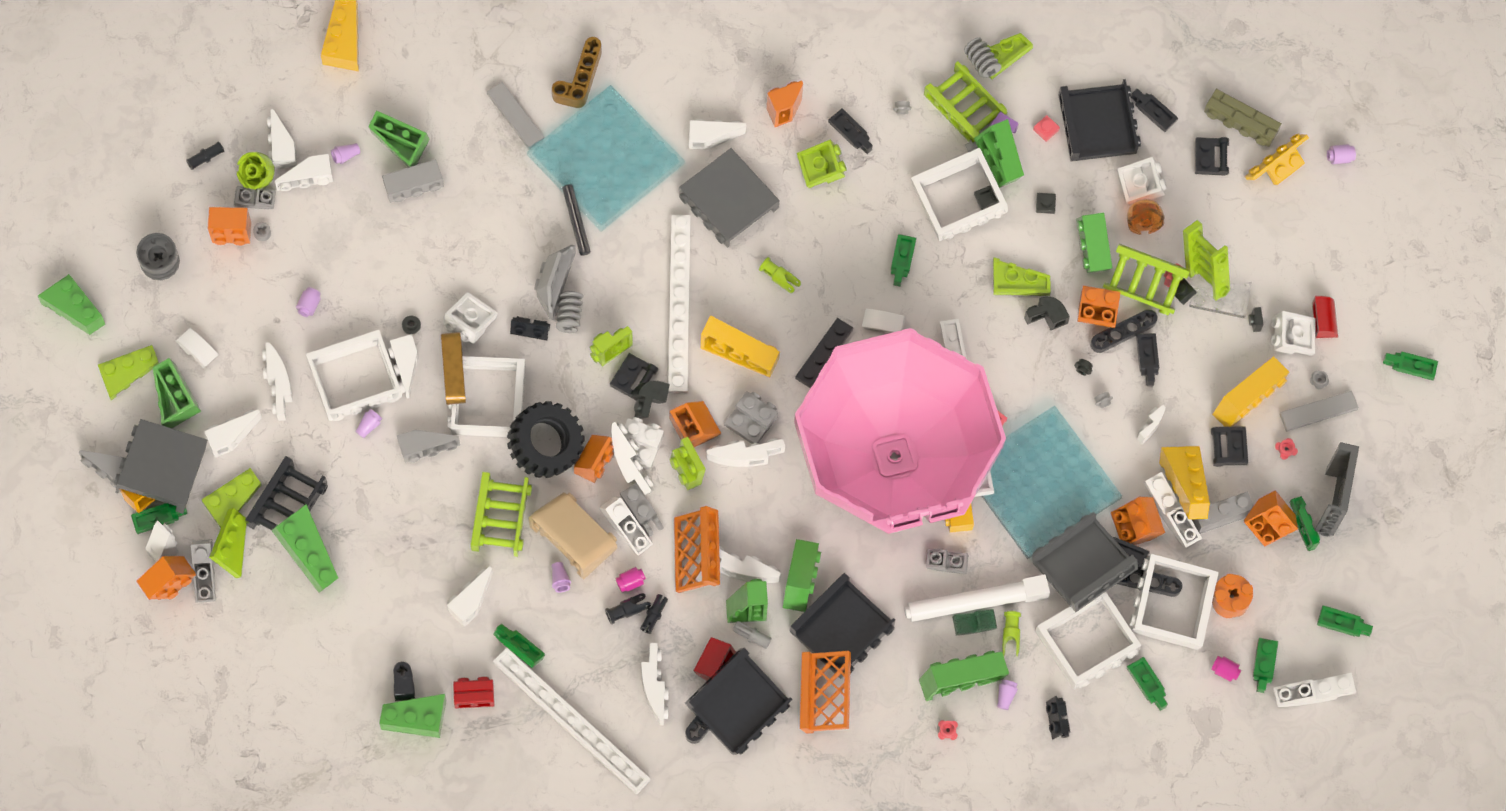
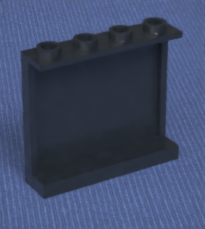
[1058,79,1141,161]
[790,573,896,679]
[685,647,793,755]

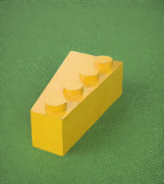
[321,0,359,71]
[701,315,780,378]
[1212,356,1290,427]
[1159,446,1210,519]

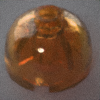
[1127,199,1165,235]

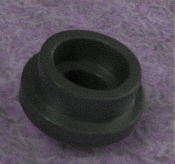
[402,315,421,334]
[1074,359,1093,376]

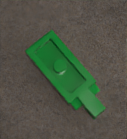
[891,234,917,287]
[1383,351,1438,381]
[1289,496,1320,551]
[131,503,188,534]
[1317,605,1373,637]
[493,623,545,668]
[1252,638,1278,693]
[1127,657,1168,711]

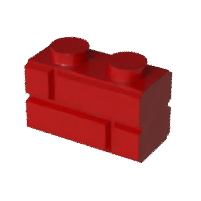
[453,677,495,709]

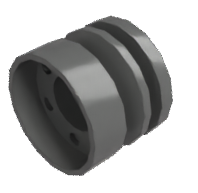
[136,233,180,281]

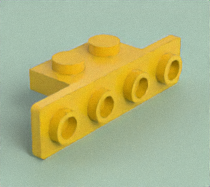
[1245,133,1309,185]

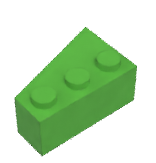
[368,110,430,168]
[974,119,1024,188]
[1076,213,1113,273]
[38,274,105,335]
[152,358,201,428]
[783,539,821,612]
[726,579,768,623]
[379,694,446,738]

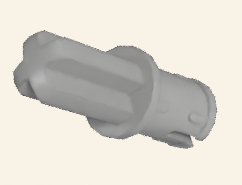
[733,621,772,649]

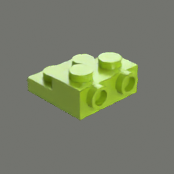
[797,139,847,188]
[589,326,633,367]
[669,437,706,490]

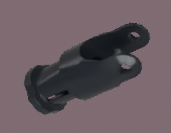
[605,593,651,624]

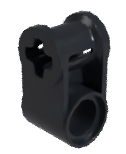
[393,662,415,701]

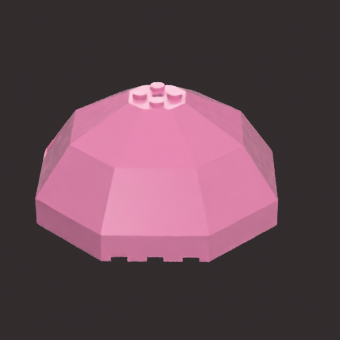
[794,328,1006,534]

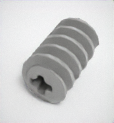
[964,37,1001,78]
[556,291,584,333]

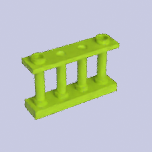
[924,61,1008,143]
[1183,220,1230,301]
[1102,243,1190,315]
[471,472,532,557]

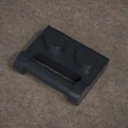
[1195,137,1229,176]
[610,353,659,401]
[1211,426,1248,467]

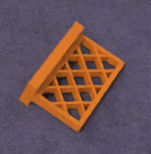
[674,506,720,593]
[800,651,851,734]

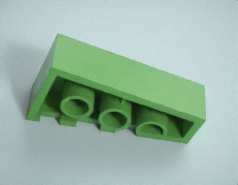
[272,504,338,593]
[919,651,1009,701]

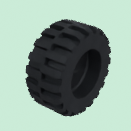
[507,401,585,478]

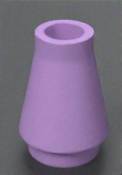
[331,143,360,164]
[355,409,382,438]
[552,562,571,593]
[997,680,1018,710]

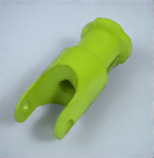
[759,257,801,293]
[1002,611,1021,656]

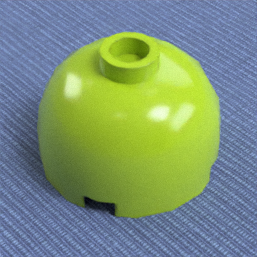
[237,152,275,189]

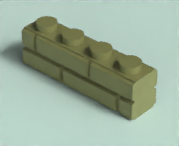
[1204,88,1282,147]

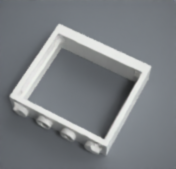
[911,148,1008,241]
[306,330,402,421]
[448,356,526,437]
[1130,554,1218,650]
[1035,592,1141,690]

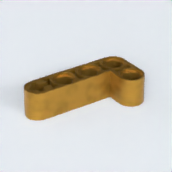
[552,37,602,108]
[441,332,466,405]

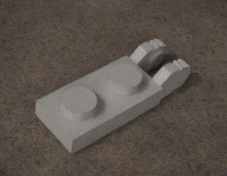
[620,483,663,537]

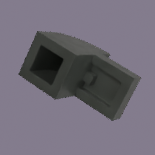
[1024,296,1070,330]
[631,381,670,419]

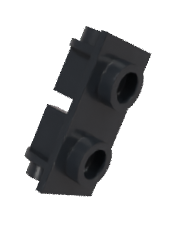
[510,316,551,341]
[1046,696,1071,740]

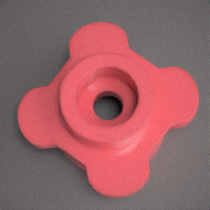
[1275,438,1298,460]
[938,720,958,740]

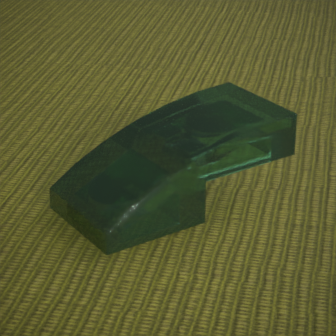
[952,609,997,636]

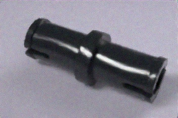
[186,141,225,170]
[640,594,668,634]

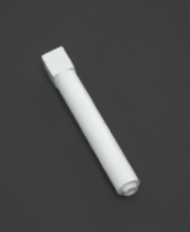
[905,574,1050,622]

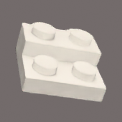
[1117,157,1167,204]
[443,292,498,343]
[1271,311,1315,356]
[614,417,664,470]

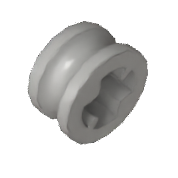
[253,222,271,241]

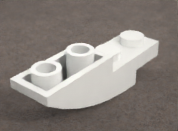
[262,343,293,421]
[612,422,654,495]
[706,438,785,467]
[1143,472,1202,548]
[719,546,781,583]
[641,643,669,725]
[1274,673,1356,707]

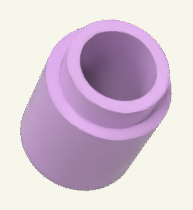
[1327,144,1356,164]
[296,287,321,317]

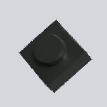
[974,185,999,210]
[1036,193,1056,214]
[1175,278,1197,305]
[1249,307,1264,332]

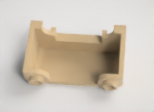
[529,492,617,580]

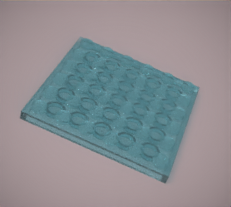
[527,85,685,232]
[981,406,1122,559]

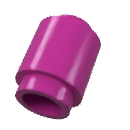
[615,567,646,592]
[1211,656,1242,682]

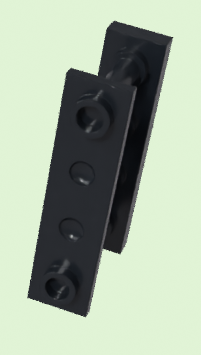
[245,456,328,530]

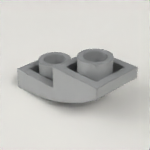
[234,186,276,209]
[926,549,969,574]

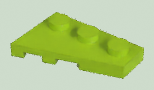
[967,33,1033,80]
[993,257,1051,296]
[98,345,159,400]
[201,468,261,528]
[209,508,247,578]

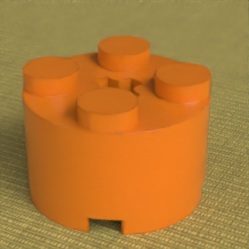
[1212,574,1253,618]

